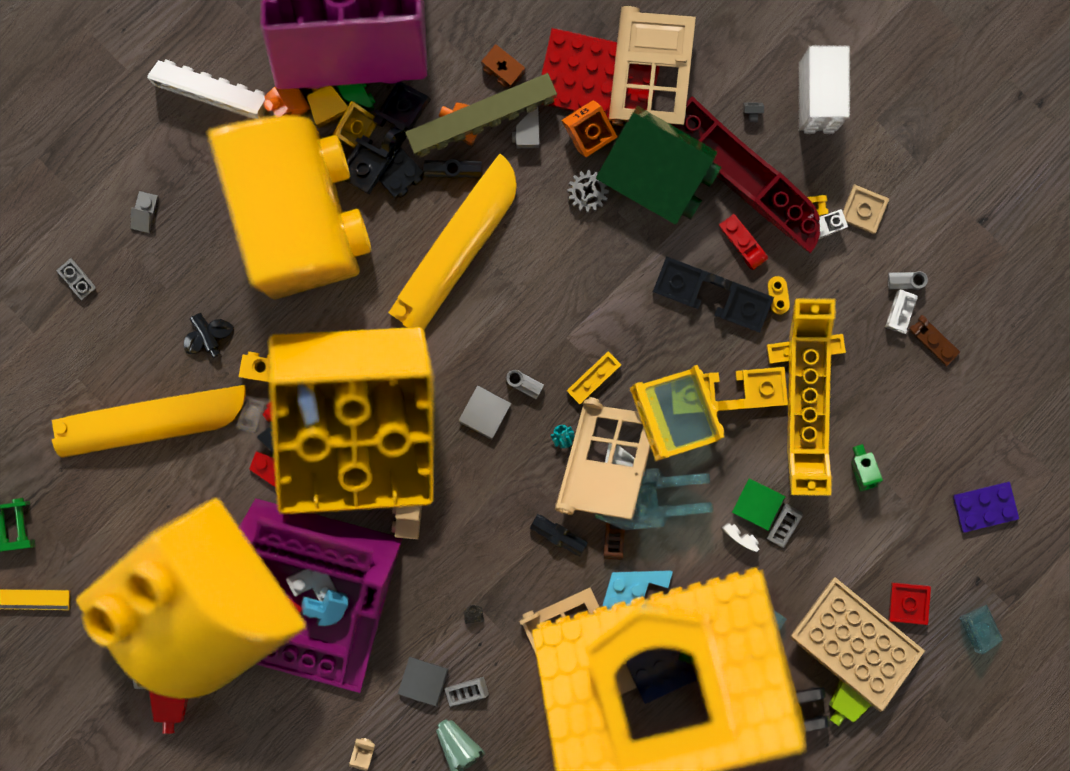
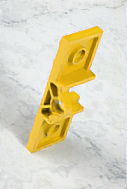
[670,367,788,415]

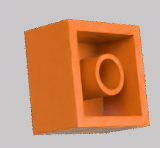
[561,100,617,158]

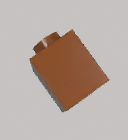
[481,44,525,88]

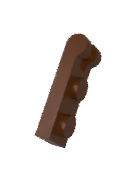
[908,315,960,366]

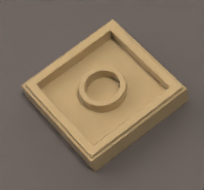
[843,184,889,234]

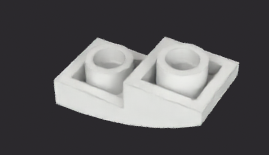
[722,523,759,552]

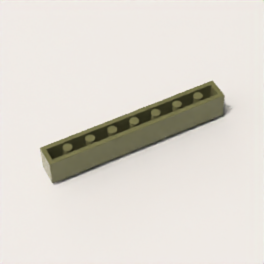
[406,73,557,157]

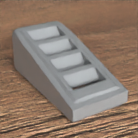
[767,504,803,548]
[445,677,489,707]

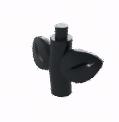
[184,313,234,358]

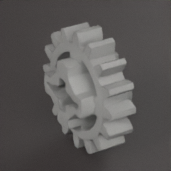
[567,170,609,213]

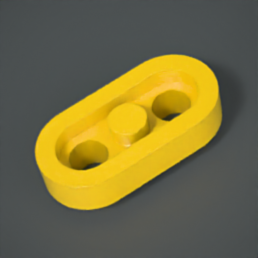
[767,276,790,315]

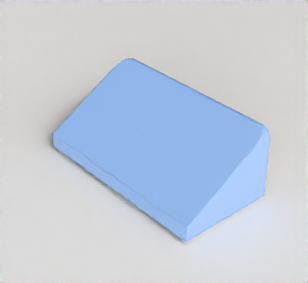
[298,383,318,427]

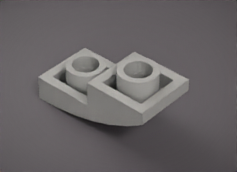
[56,258,96,300]

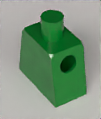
[851,444,883,492]

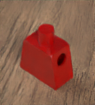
[149,691,188,734]

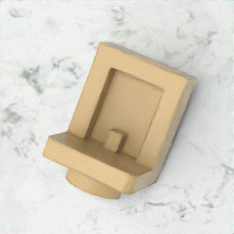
[349,738,375,771]

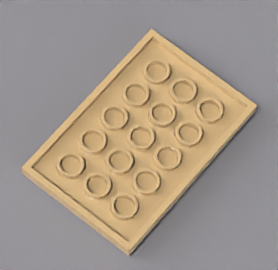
[789,577,925,712]

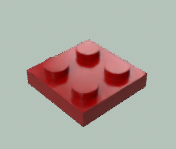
[888,582,931,625]

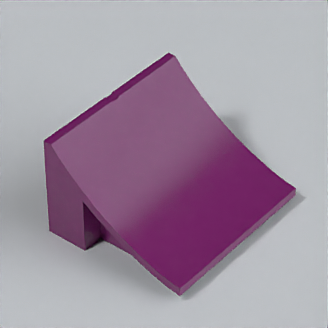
[238,498,403,693]

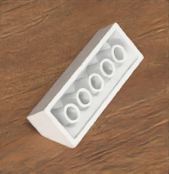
[147,60,266,120]

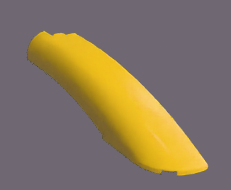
[388,154,517,330]
[52,385,246,458]

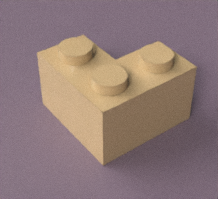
[392,506,422,539]

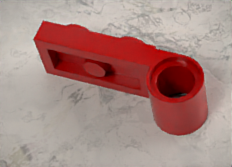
[719,214,768,270]

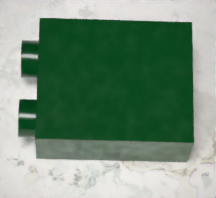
[595,106,721,225]

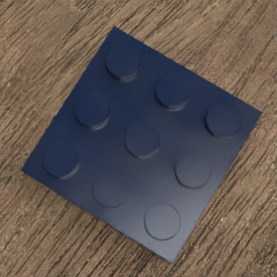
[625,646,697,704]

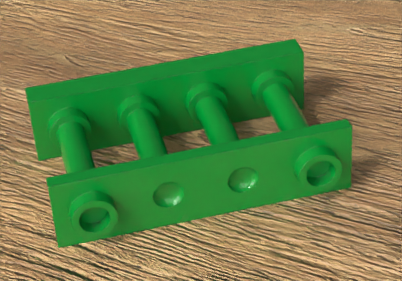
[0,498,35,551]

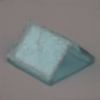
[959,605,1003,654]

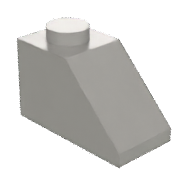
[512,107,539,148]

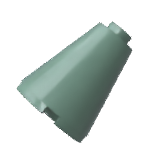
[436,719,485,771]

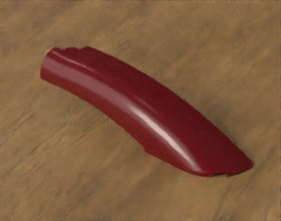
[670,96,820,253]

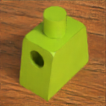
[829,680,871,726]

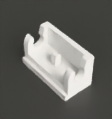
[885,289,918,334]

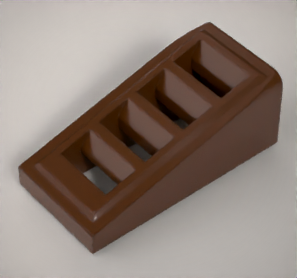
[604,518,626,560]

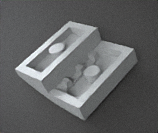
[458,386,511,440]

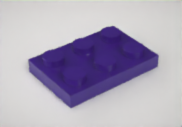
[953,482,1019,533]

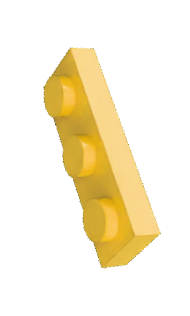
[566,351,621,405]

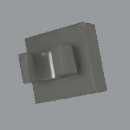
[743,102,764,122]

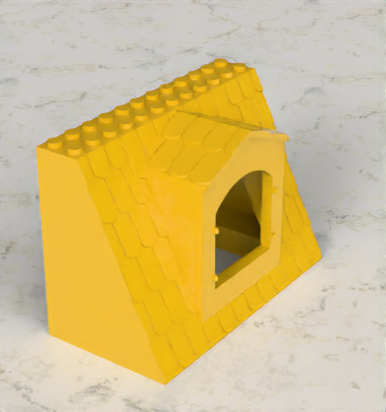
[533,567,806,771]

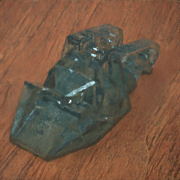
[595,468,713,530]

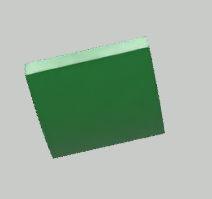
[732,478,786,531]

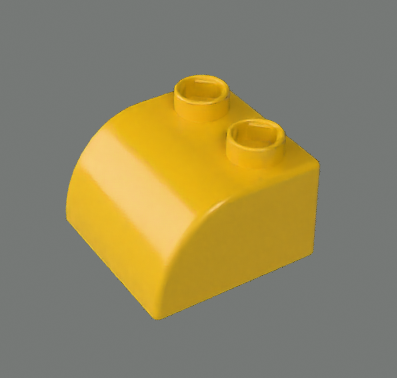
[209,116,371,300]
[269,327,433,514]
[76,499,305,698]

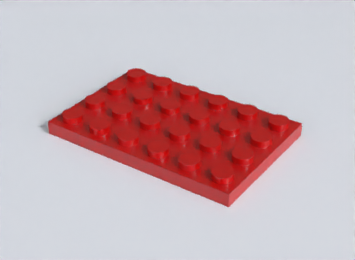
[541,28,660,119]

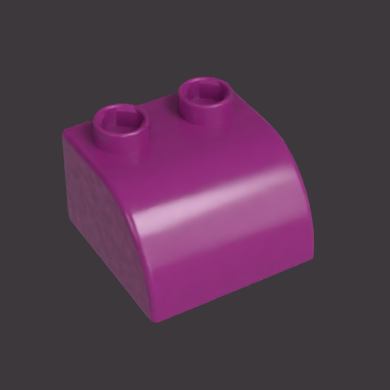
[262,0,428,89]

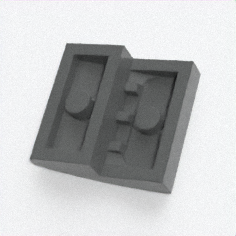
[398,657,449,706]

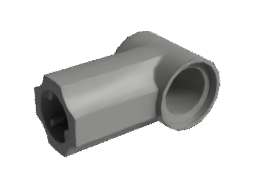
[888,271,928,290]
[506,370,544,399]

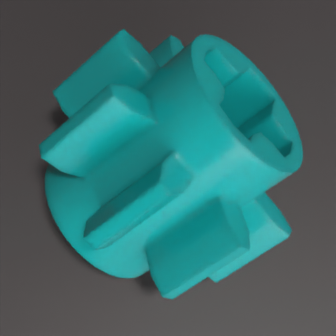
[550,425,575,449]

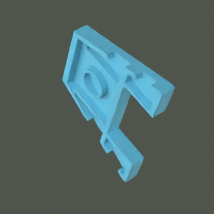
[602,570,673,609]

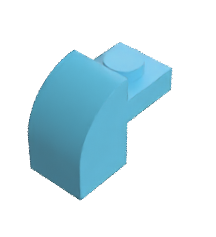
[301,589,348,626]

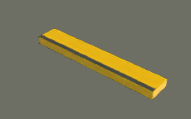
[0,589,70,610]

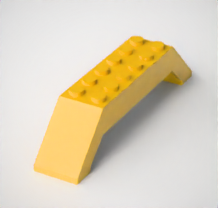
[787,299,835,495]

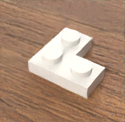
[286,569,337,602]

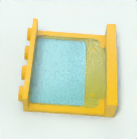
[630,365,724,461]

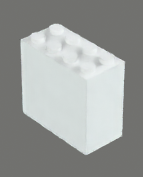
[799,46,849,134]

